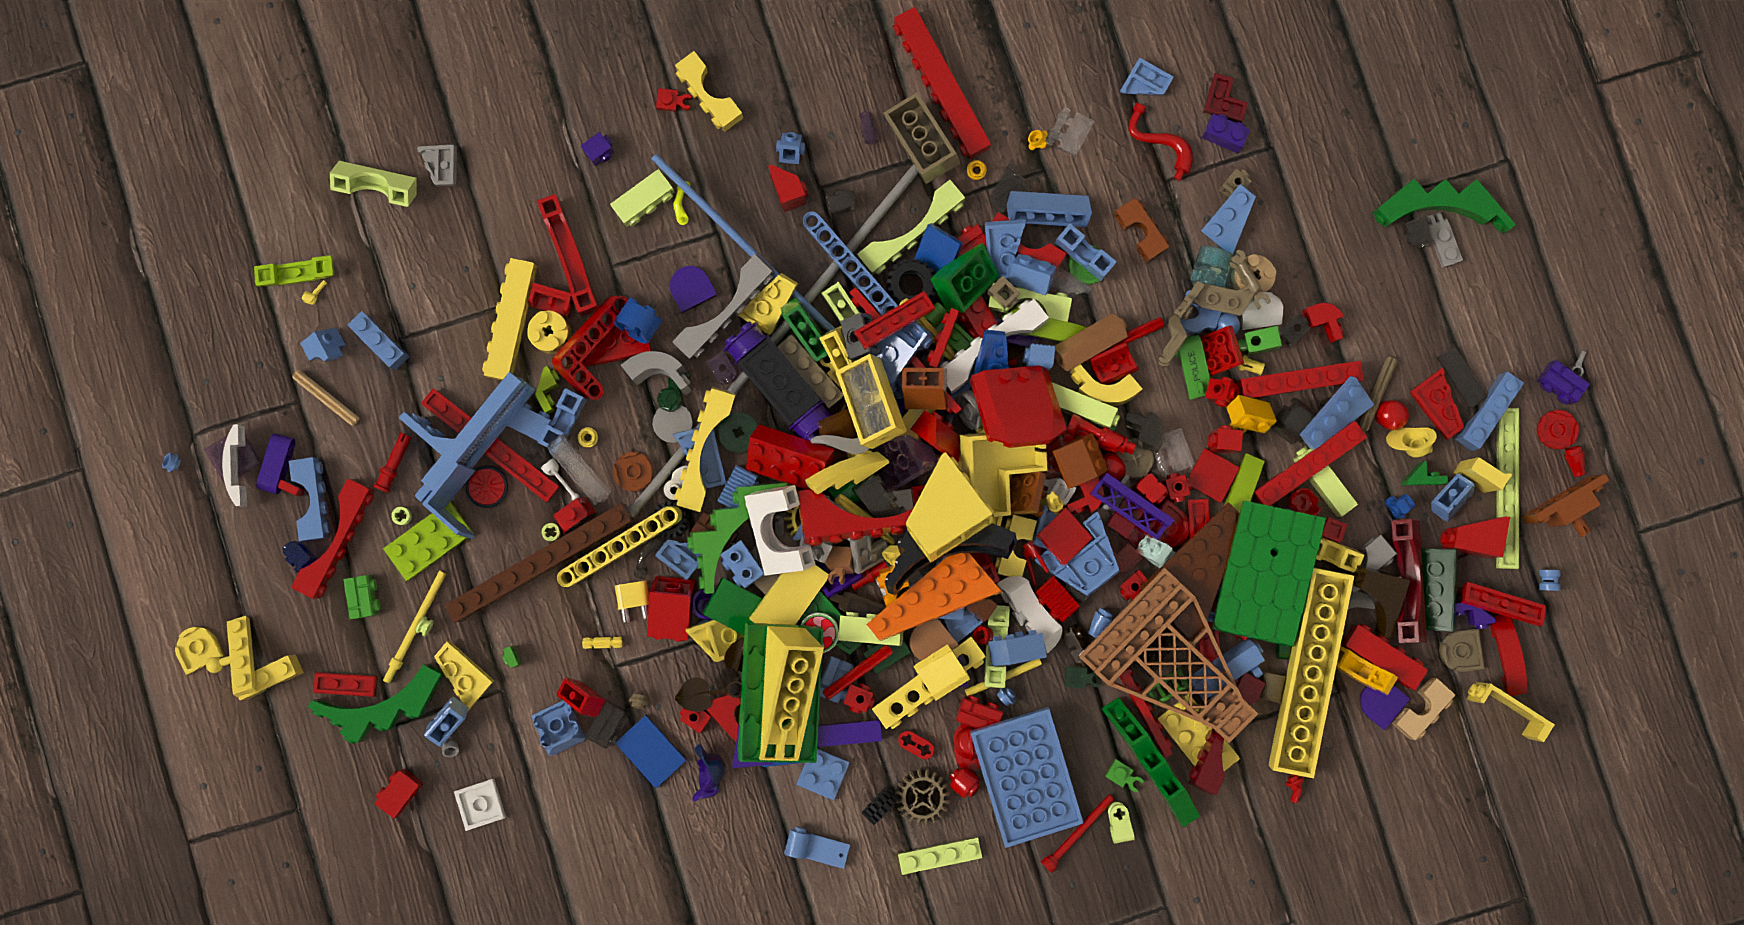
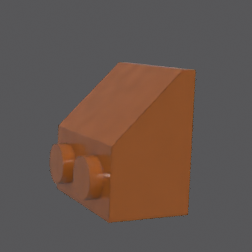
[1052,433,1108,489]

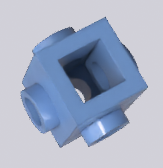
[776,132,805,164]

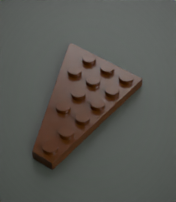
[1139,502,1239,645]

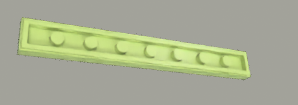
[1496,408,1519,569]

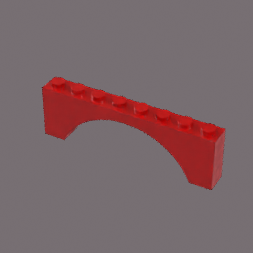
[797,470,961,546]

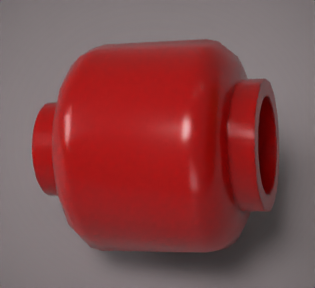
[950,767,981,798]

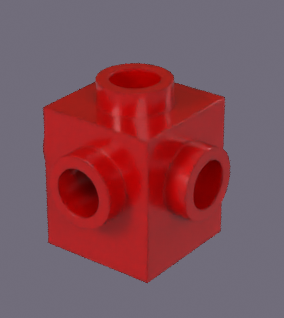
[1205,377,1240,407]
[1162,473,1192,503]
[843,683,876,714]

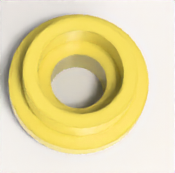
[578,427,598,448]

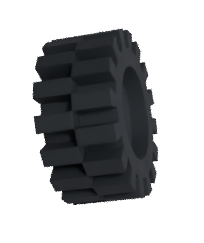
[652,501,690,538]
[862,787,899,825]

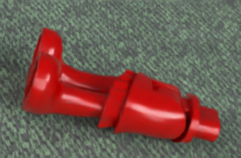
[1064,413,1136,454]

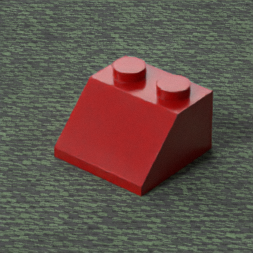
[768,165,808,212]
[910,410,960,463]

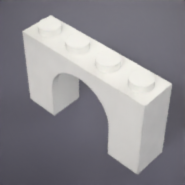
[744,485,816,575]

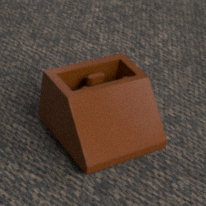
[902,368,947,410]

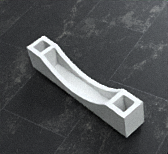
[938,299,1049,394]

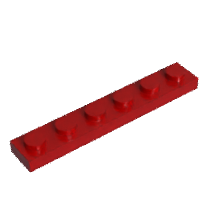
[1119,666,1173,758]

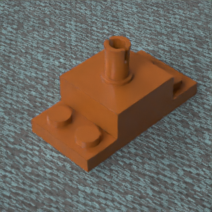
[1520,474,1610,537]

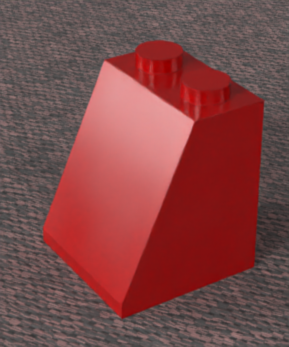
[1440,516,1510,558]
[647,576,696,642]

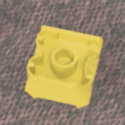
[913,644,970,701]

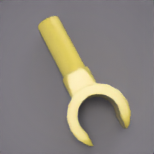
[302,280,327,305]

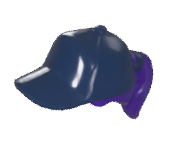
[692,744,725,802]

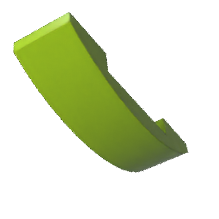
[254,255,334,287]
[1012,312,1087,342]

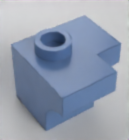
[300,328,345,362]

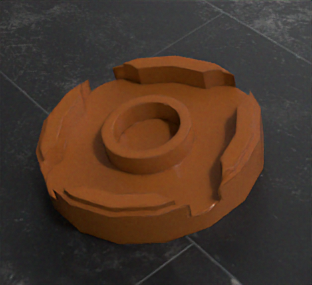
[613,452,654,492]

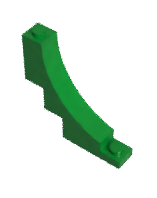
[1372,178,1516,234]
[1102,697,1200,828]

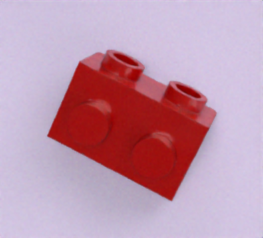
[958,296,999,339]
[1090,343,1138,385]

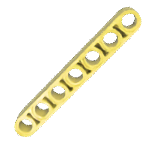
[557,506,682,587]

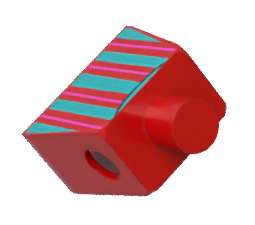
[553,497,597,535]

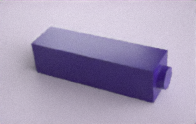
[817,719,882,747]

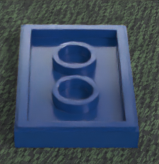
[615,715,687,788]

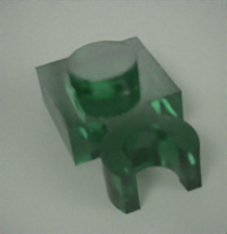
[1064,666,1100,689]

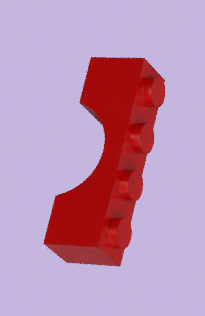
[985,212,1067,272]

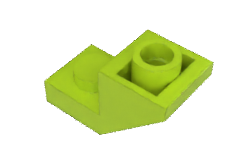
[535,366,560,415]

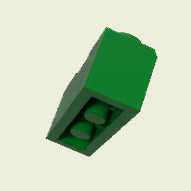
[780,297,828,362]

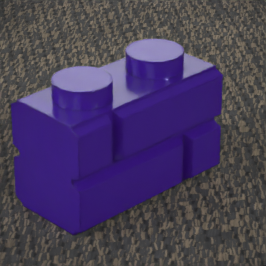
[1537,360,1590,405]

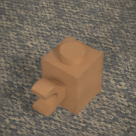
[825,546,855,585]

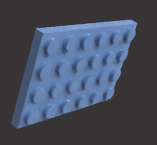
[970,707,1084,848]

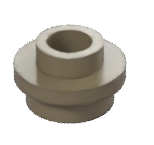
[628,694,649,709]

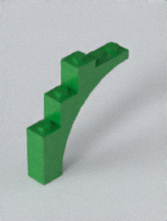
[308,664,444,744]

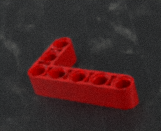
[552,296,628,400]

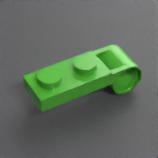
[924,302,974,353]

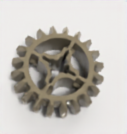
[895,769,950,825]

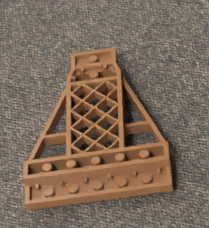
[1079,567,1258,743]

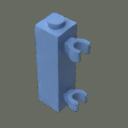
[1188,638,1265,701]

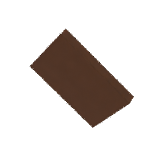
[818,409,858,465]

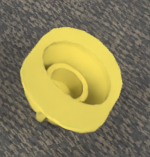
[1386,428,1437,457]

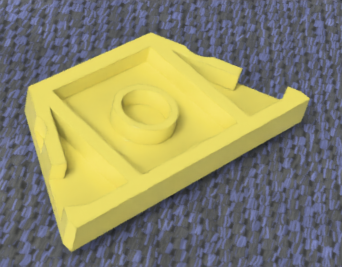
[685,619,744,662]

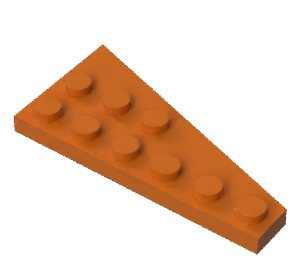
[866,553,1002,641]

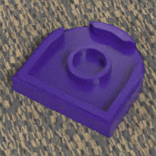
[670,266,717,313]
[1360,685,1410,730]

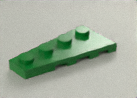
[799,589,863,655]

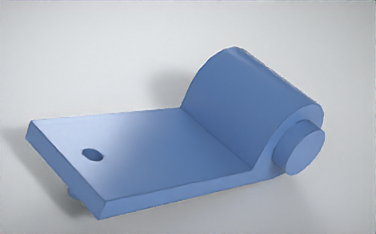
[784,826,851,869]

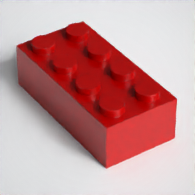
[746,424,834,490]

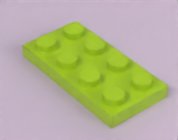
[383,501,474,581]

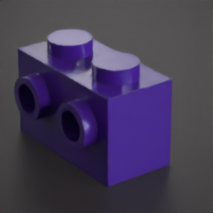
[1201,114,1250,154]

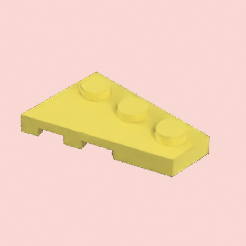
[738,273,798,335]
[434,640,494,711]

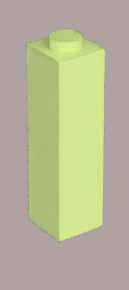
[1052,383,1120,429]
[1293,446,1358,517]

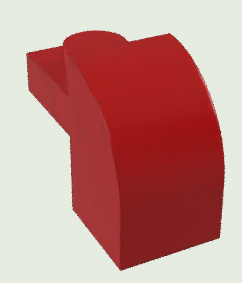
[1302,303,1344,343]
[1065,477,1104,515]

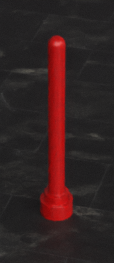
[1040,795,1114,873]

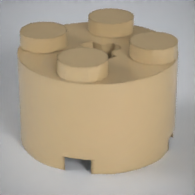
[1231,254,1276,292]

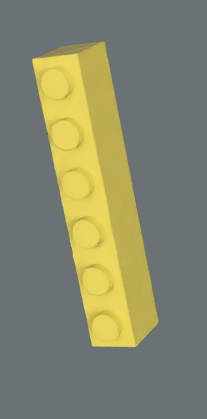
[482,258,538,381]

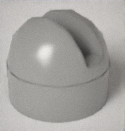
[442,739,459,757]

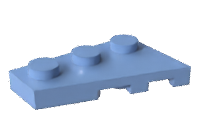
[673,428,727,488]

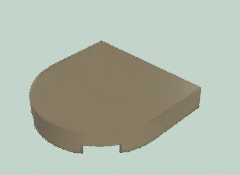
[1439,629,1485,672]

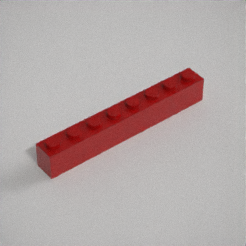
[892,7,991,160]

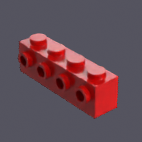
[1341,623,1428,690]

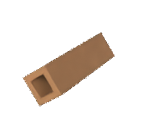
[1055,313,1128,371]

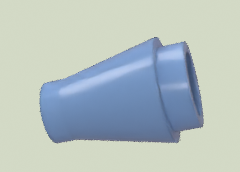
[1088,607,1114,638]

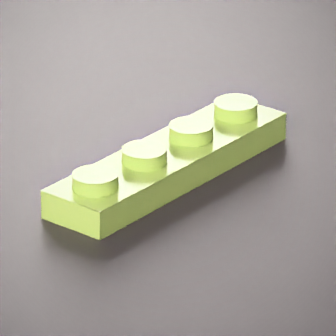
[898,837,982,875]

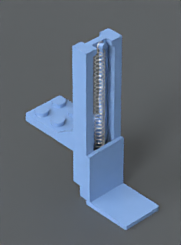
[399,372,536,539]

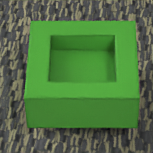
[502,646,522,668]

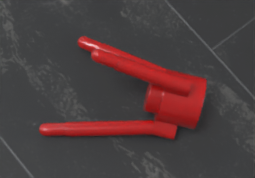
[1022,540,1049,586]

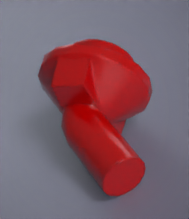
[1285,774,1305,803]

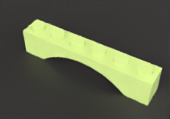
[857,180,965,276]

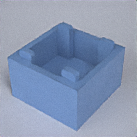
[988,630,1047,666]

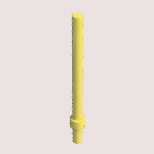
[383,570,446,684]

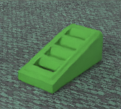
[1148,667,1189,706]

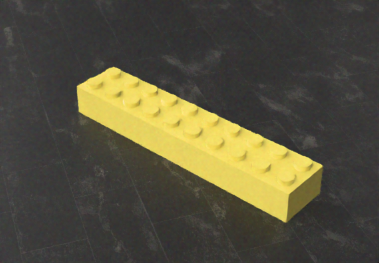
[1268,567,1354,778]

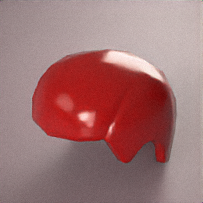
[1375,400,1409,431]
[1098,452,1126,482]
[1289,488,1321,516]

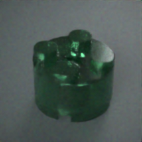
[718,412,758,454]

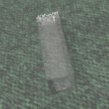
[547,434,611,505]

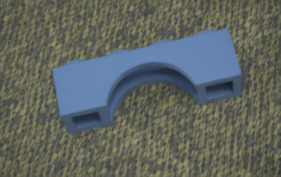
[1455,371,1524,451]
[289,457,331,542]

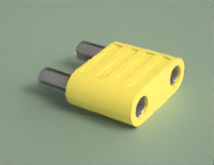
[615,580,649,623]

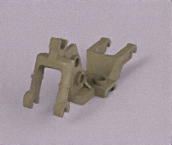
[1158,250,1271,367]

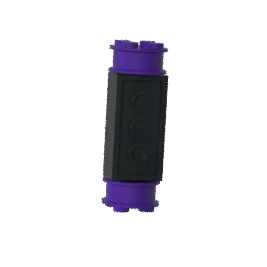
[723,321,834,441]

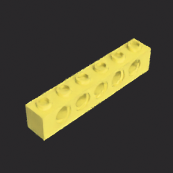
[872,637,986,729]

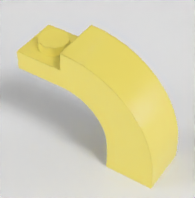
[1070,364,1142,407]

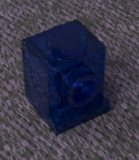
[282,541,317,573]

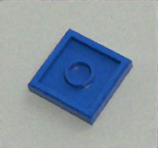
[914,223,963,273]

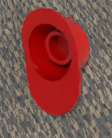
[954,723,981,771]

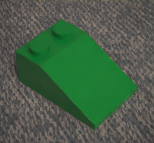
[930,243,1000,313]

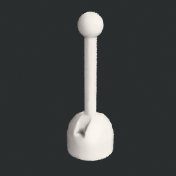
[541,458,580,500]

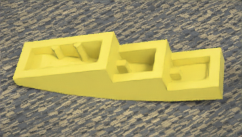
[805,452,889,494]

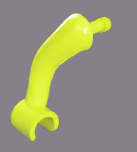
[673,181,691,225]

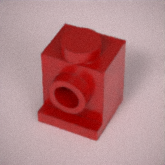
[1118,570,1147,601]
[679,708,712,734]

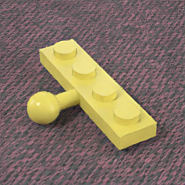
[206,616,256,697]

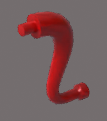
[1129,103,1193,181]

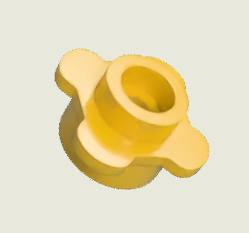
[1028,130,1048,150]

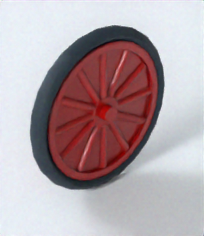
[466,466,508,508]

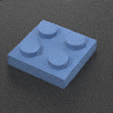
[796,748,850,801]

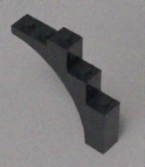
[885,523,1017,596]

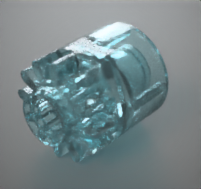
[1190,246,1234,288]

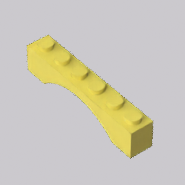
[674,387,735,512]

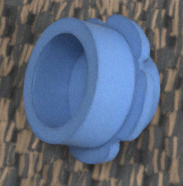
[162,453,181,472]

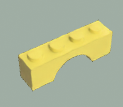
[675,51,743,132]

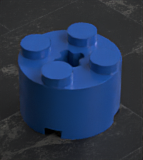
[614,298,663,344]

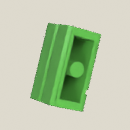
[343,575,381,620]

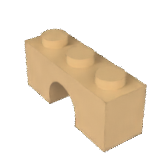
[1391,677,1455,740]

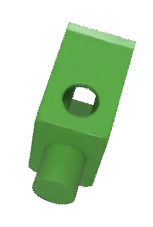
[1237,326,1282,356]

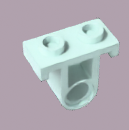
[1135,535,1175,568]

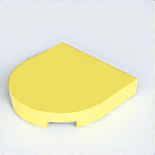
[175,627,225,675]

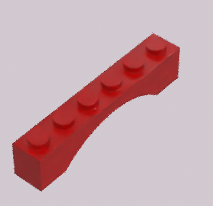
[537,194,599,316]
[1236,360,1364,399]
[1253,421,1367,506]
[291,478,375,599]

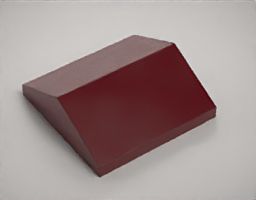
[1106,498,1152,548]

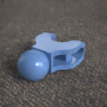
[1181,290,1240,335]

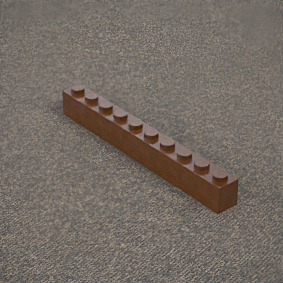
[444,503,635,623]

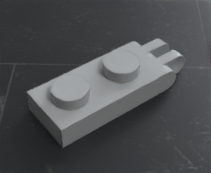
[1427,212,1463,268]

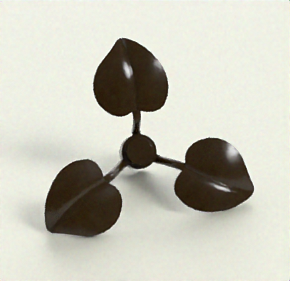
[675,638,744,725]

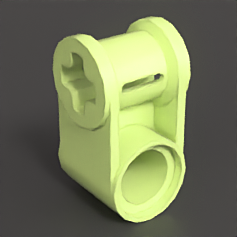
[1108,802,1134,844]

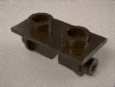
[1062,624,1088,667]

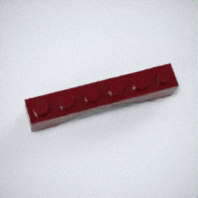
[1392,519,1427,644]
[1188,673,1265,795]

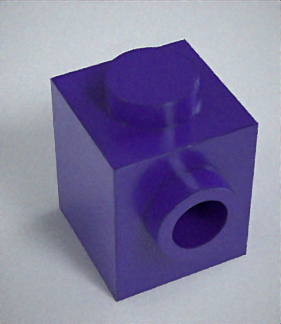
[581,132,614,166]

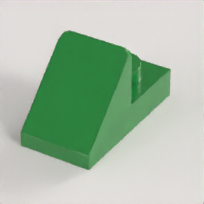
[1401,460,1448,486]

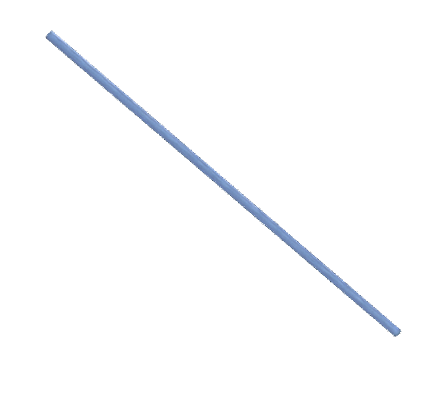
[651,153,909,410]

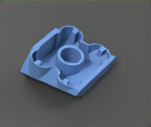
[531,700,586,756]

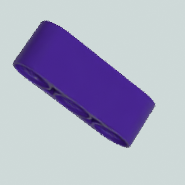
[256,433,296,495]

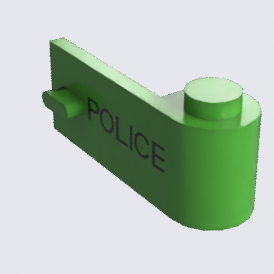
[1174,334,1210,400]

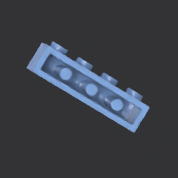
[1006,191,1092,227]

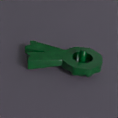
[657,372,691,412]

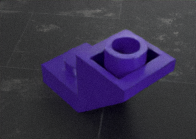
[1455,602,1496,629]

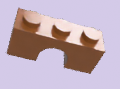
[1113,197,1169,264]

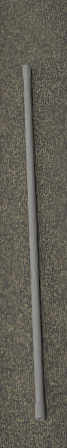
[628,164,919,527]

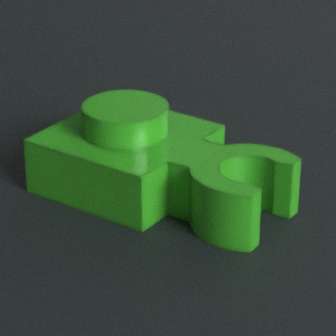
[1105,759,1144,792]

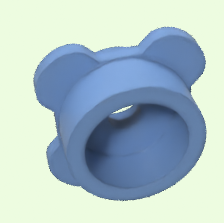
[997,687,1016,706]

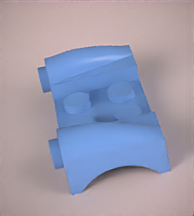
[875,321,933,395]

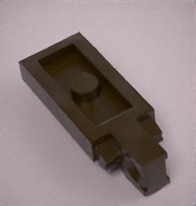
[829,591,886,618]

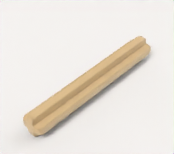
[292,370,360,426]

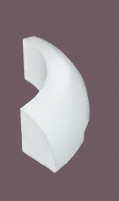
[997,576,1062,653]

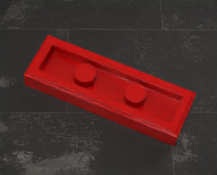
[313,672,378,697]

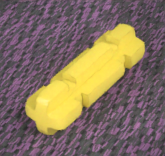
[582,637,623,649]

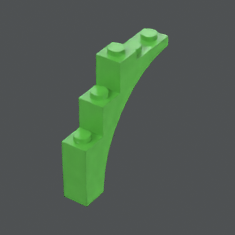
[687,482,787,594]

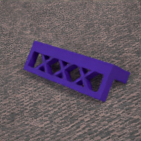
[1090,473,1174,540]

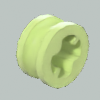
[392,507,412,525]
[542,523,561,541]
[415,616,434,637]

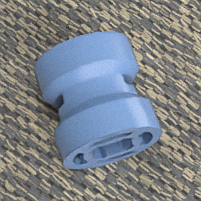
[1539,570,1561,591]

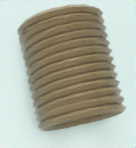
[1259,672,1286,703]

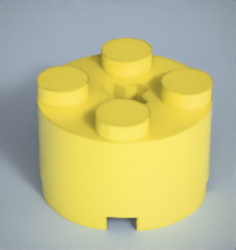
[527,311,572,354]

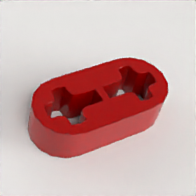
[898,730,934,759]

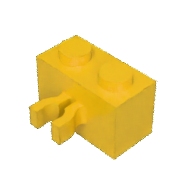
[1226,395,1277,433]

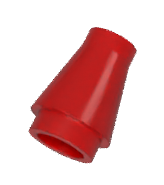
[1564,446,1586,477]

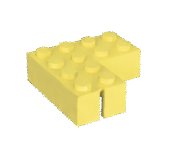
[960,433,1047,517]

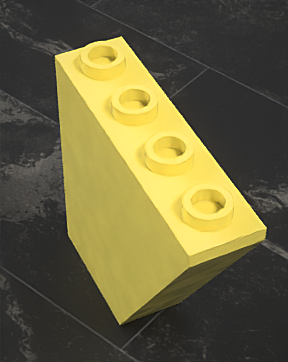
[906,452,994,563]

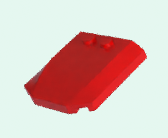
[970,365,1067,448]

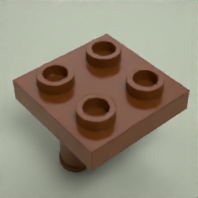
[1010,471,1048,517]

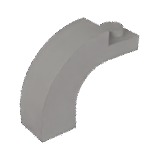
[621,351,692,396]

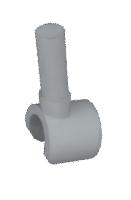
[1569,351,1587,377]

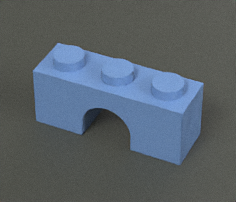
[1055,224,1117,281]
[348,311,410,371]
[537,388,587,453]

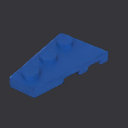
[972,329,1009,375]

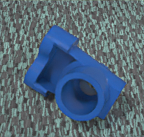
[1385,494,1415,519]

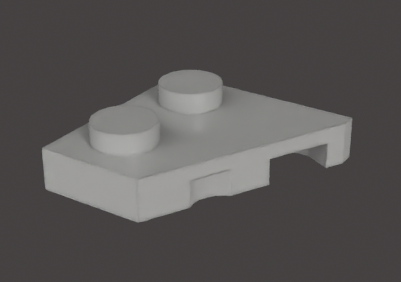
[417,145,457,187]

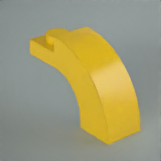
[1336,646,1398,695]

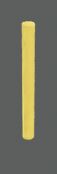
[965,659,1042,697]

